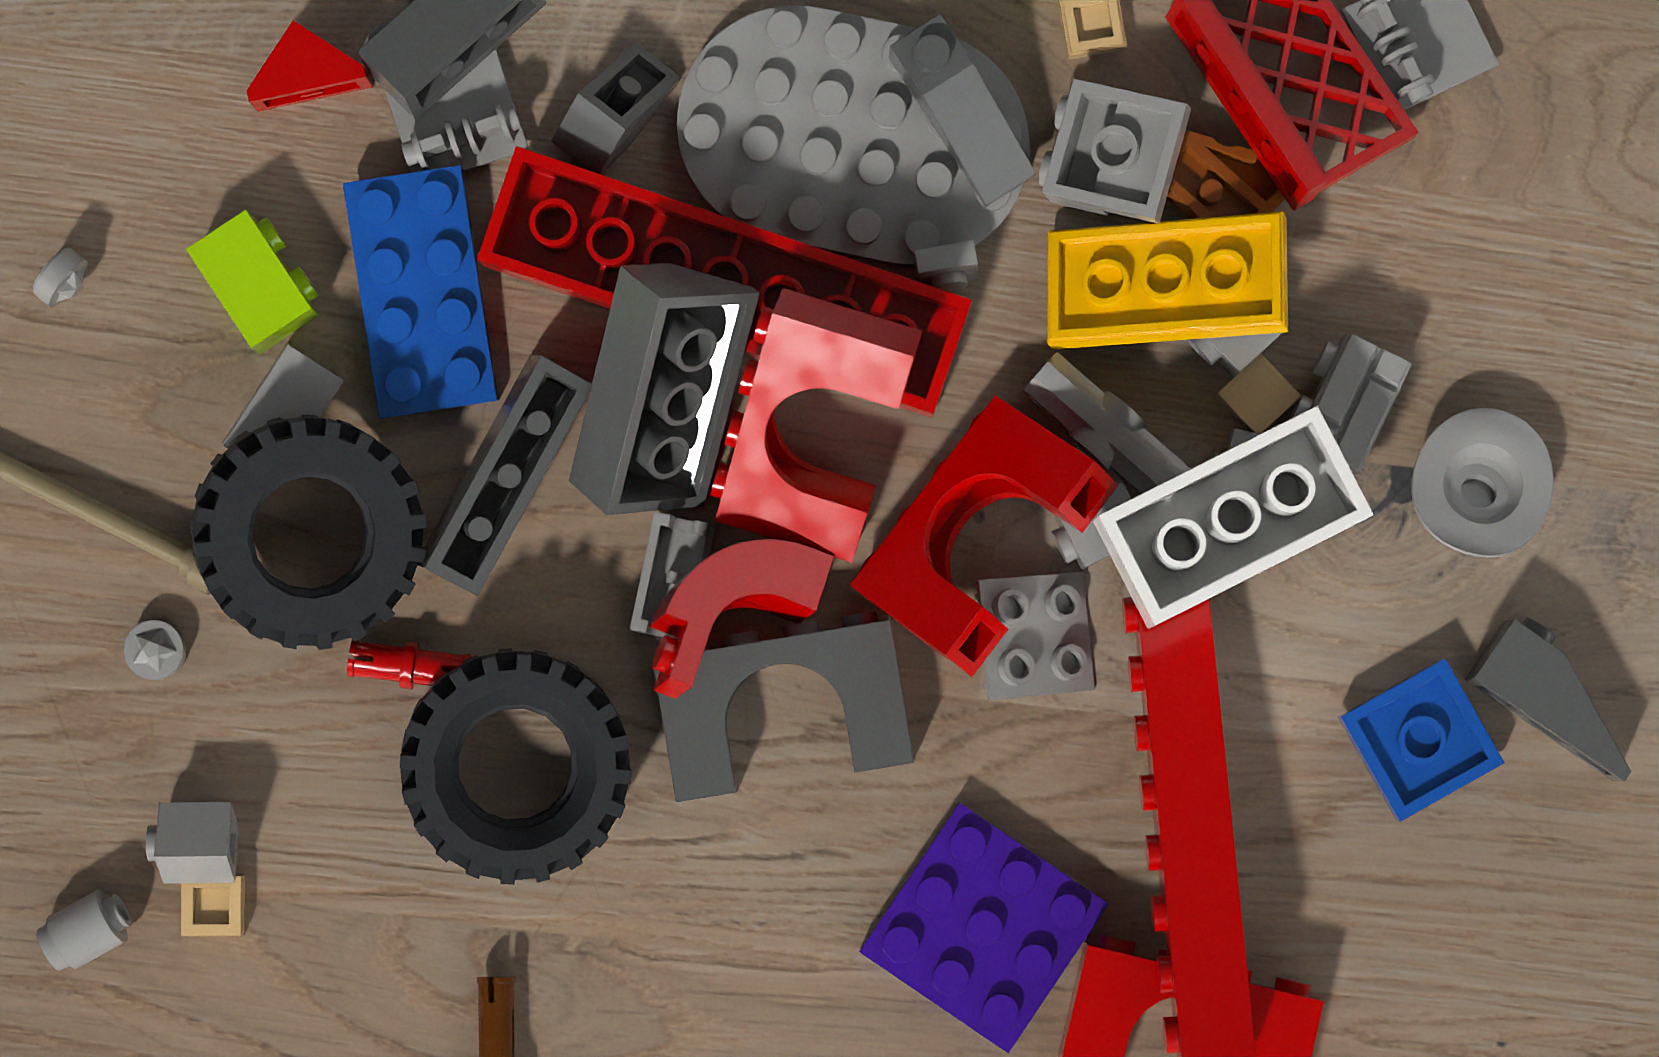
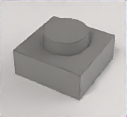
[915,240,978,293]

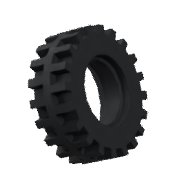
[190,414,427,650]
[400,648,632,885]

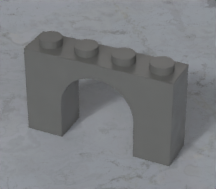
[652,611,914,802]

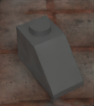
[551,42,682,174]

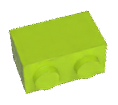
[186,210,319,354]

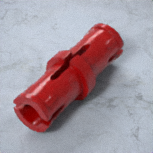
[347,640,472,689]

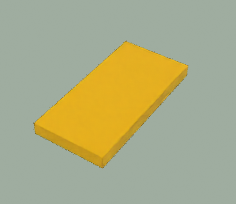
[1047,211,1288,350]

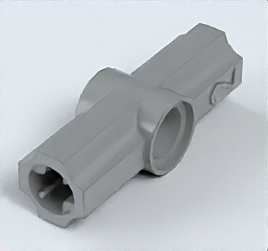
[1023,352,1191,495]

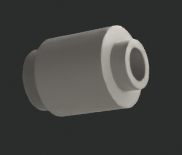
[37,889,132,971]

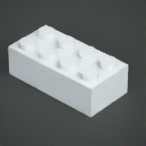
[1093,406,1374,629]

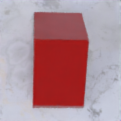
[246,21,373,112]

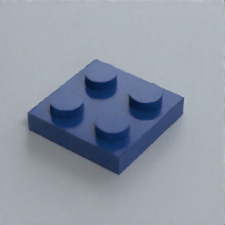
[1338,658,1504,822]

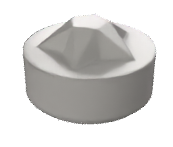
[33,248,88,307]
[124,620,187,680]

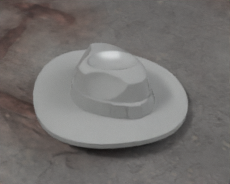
[1411,408,1554,558]

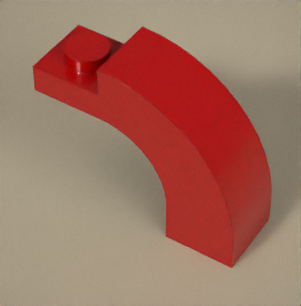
[649,539,834,699]

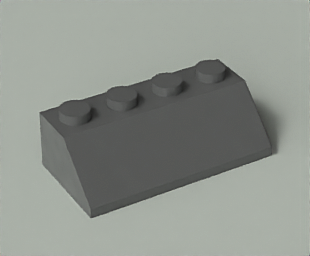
[569,263,759,515]

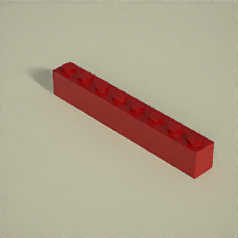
[1122,597,1256,1057]

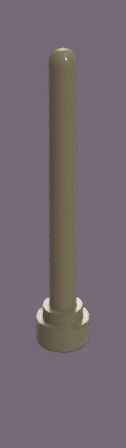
[0,452,211,595]

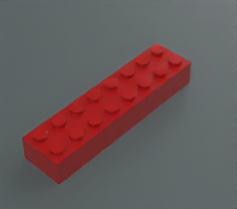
[477,146,972,418]

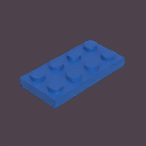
[343,165,499,419]

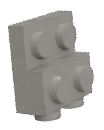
[1039,79,1191,224]

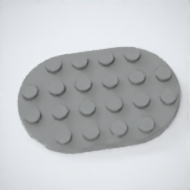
[677,5,1029,267]

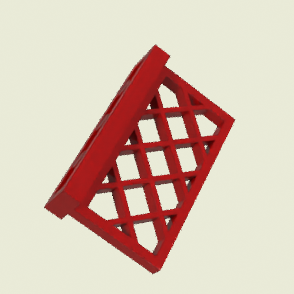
[1165,0,1418,211]

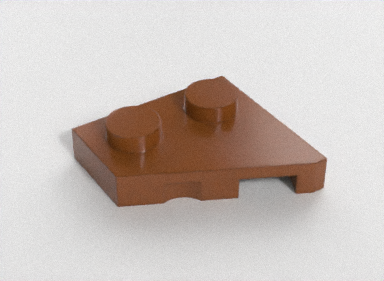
[1167,130,1285,219]

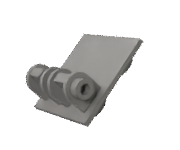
[1341,0,1499,110]
[384,49,529,172]
[974,572,1095,700]

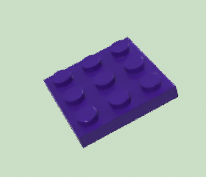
[859,803,1109,1054]

